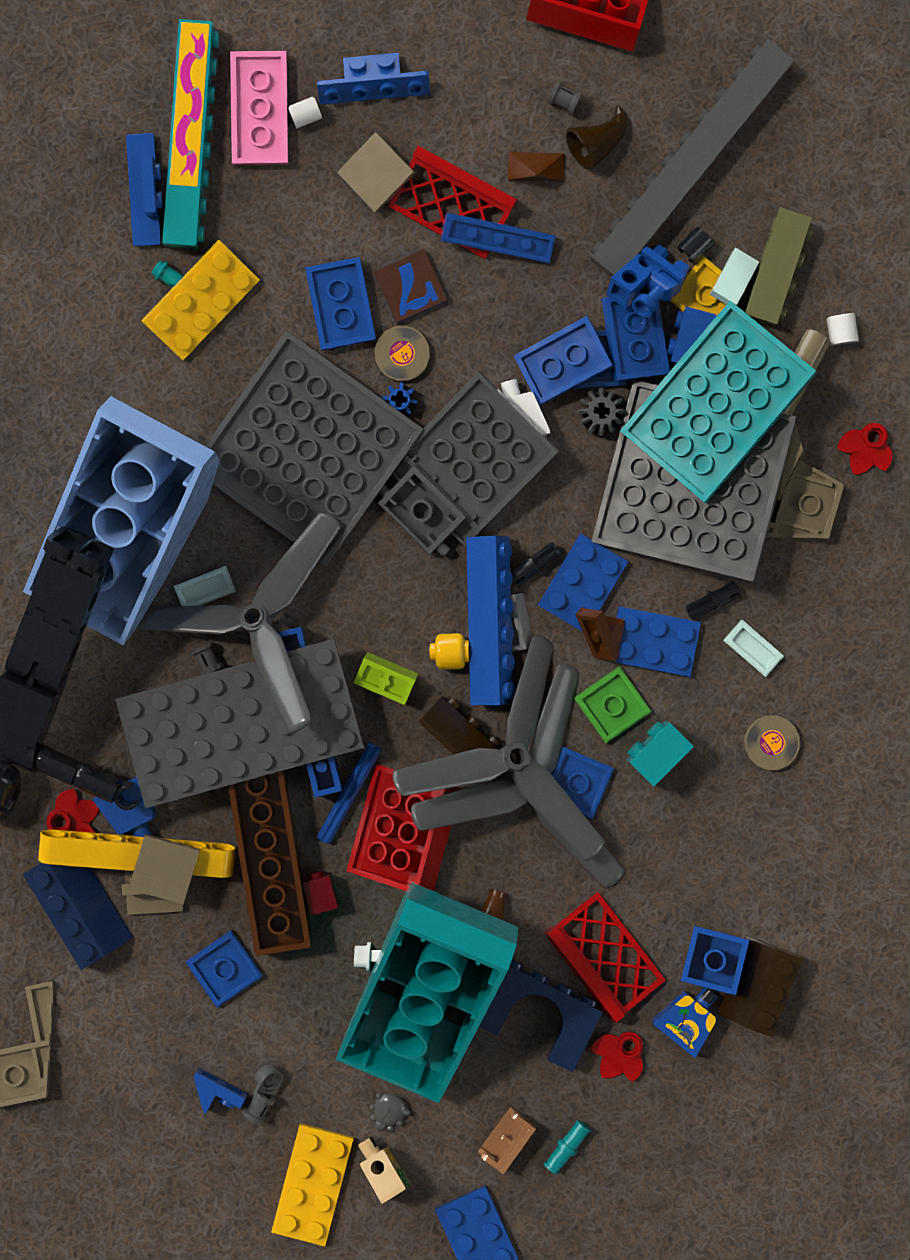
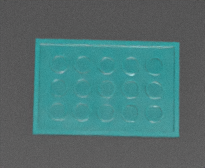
[620,301,817,503]

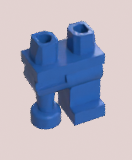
[606,244,689,318]

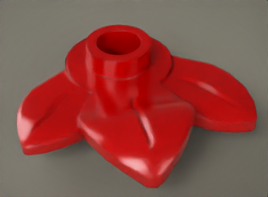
[837,423,892,475]
[46,788,99,833]
[591,1031,643,1082]

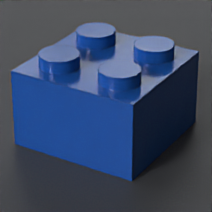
[681,925,749,995]

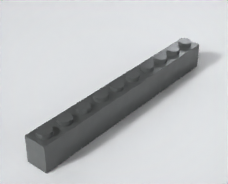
[590,39,794,277]

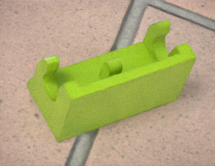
[353,652,418,705]

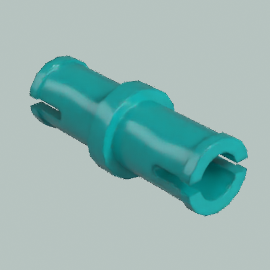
[544,1119,591,1175]

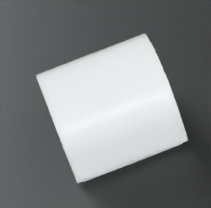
[288,97,322,129]
[826,313,859,346]

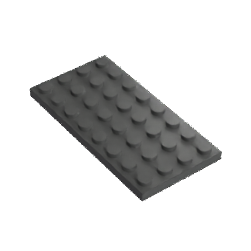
[115,639,364,808]

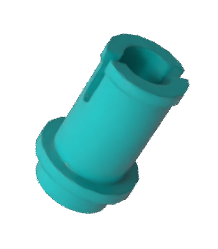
[151,260,183,288]

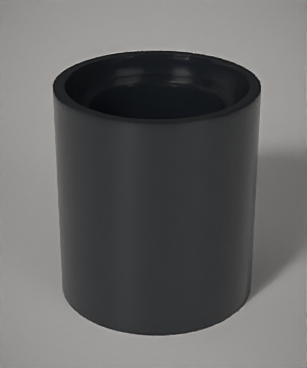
[677,227,714,264]

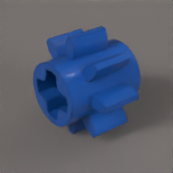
[382,382,417,415]

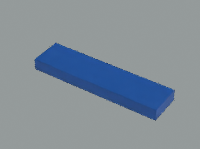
[441,212,556,263]

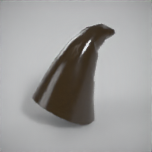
[565,106,628,170]

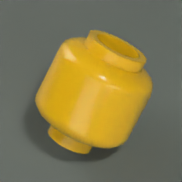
[429,633,469,670]

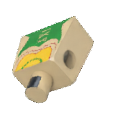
[358,1136,411,1204]

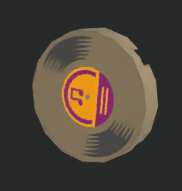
[374,326,430,381]
[744,715,800,770]

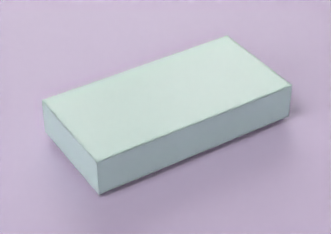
[710,248,759,305]
[174,566,236,606]
[723,619,784,677]

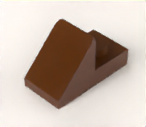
[575,607,624,662]

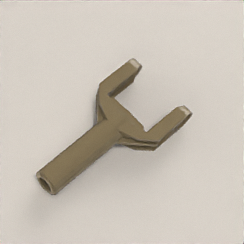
[776,329,831,500]

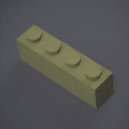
[744,207,814,327]

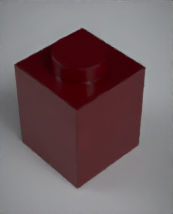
[302,870,339,915]

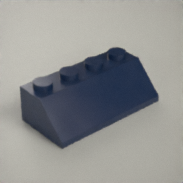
[23,863,133,970]

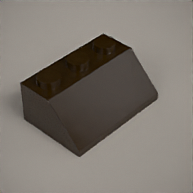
[419,696,503,755]
[717,935,802,1038]

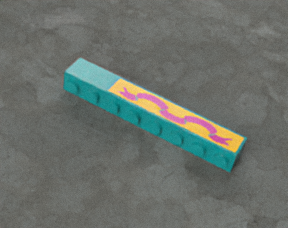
[162,19,219,250]

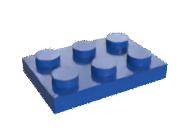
[305,257,376,351]
[601,292,670,382]
[514,316,614,406]
[538,533,628,632]
[610,606,701,677]
[435,1185,519,1260]

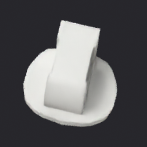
[354,942,381,971]

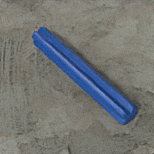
[317,743,381,844]

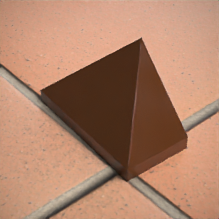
[508,152,564,182]

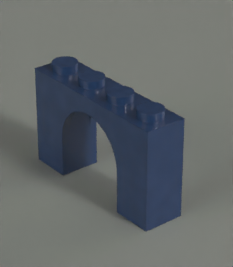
[479,959,602,1072]

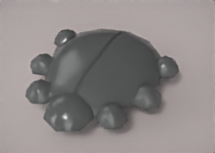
[369,1092,410,1132]

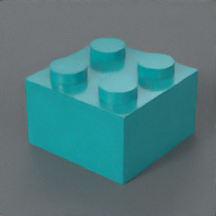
[626,721,694,787]

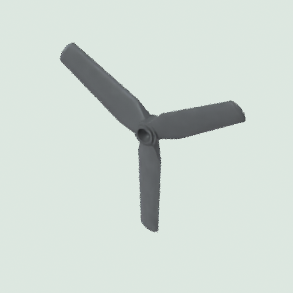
[136,512,341,733]
[393,635,605,861]
[411,664,625,888]

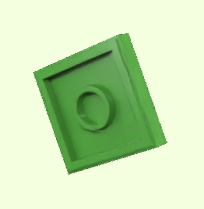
[574,666,652,743]

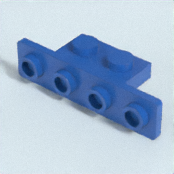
[317,53,430,105]
[126,133,163,247]

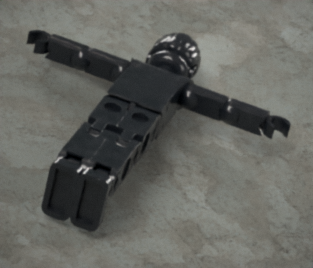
[0,526,141,821]

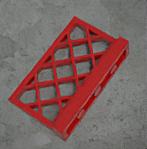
[388,146,518,259]
[544,892,666,1023]

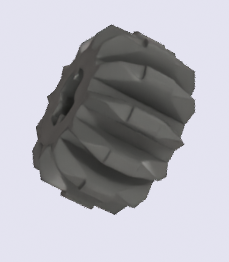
[577,388,625,436]

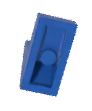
[194,1068,247,1114]

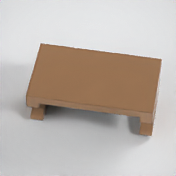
[478,1106,536,1174]

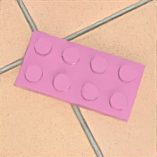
[230,51,288,165]

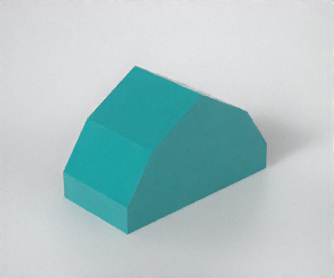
[335,882,518,1103]

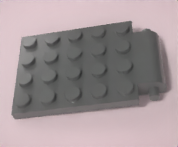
[378,371,560,556]

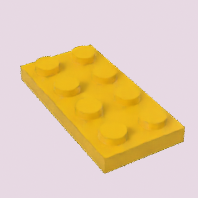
[141,240,259,360]
[271,1123,354,1246]

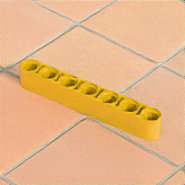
[38,830,236,878]

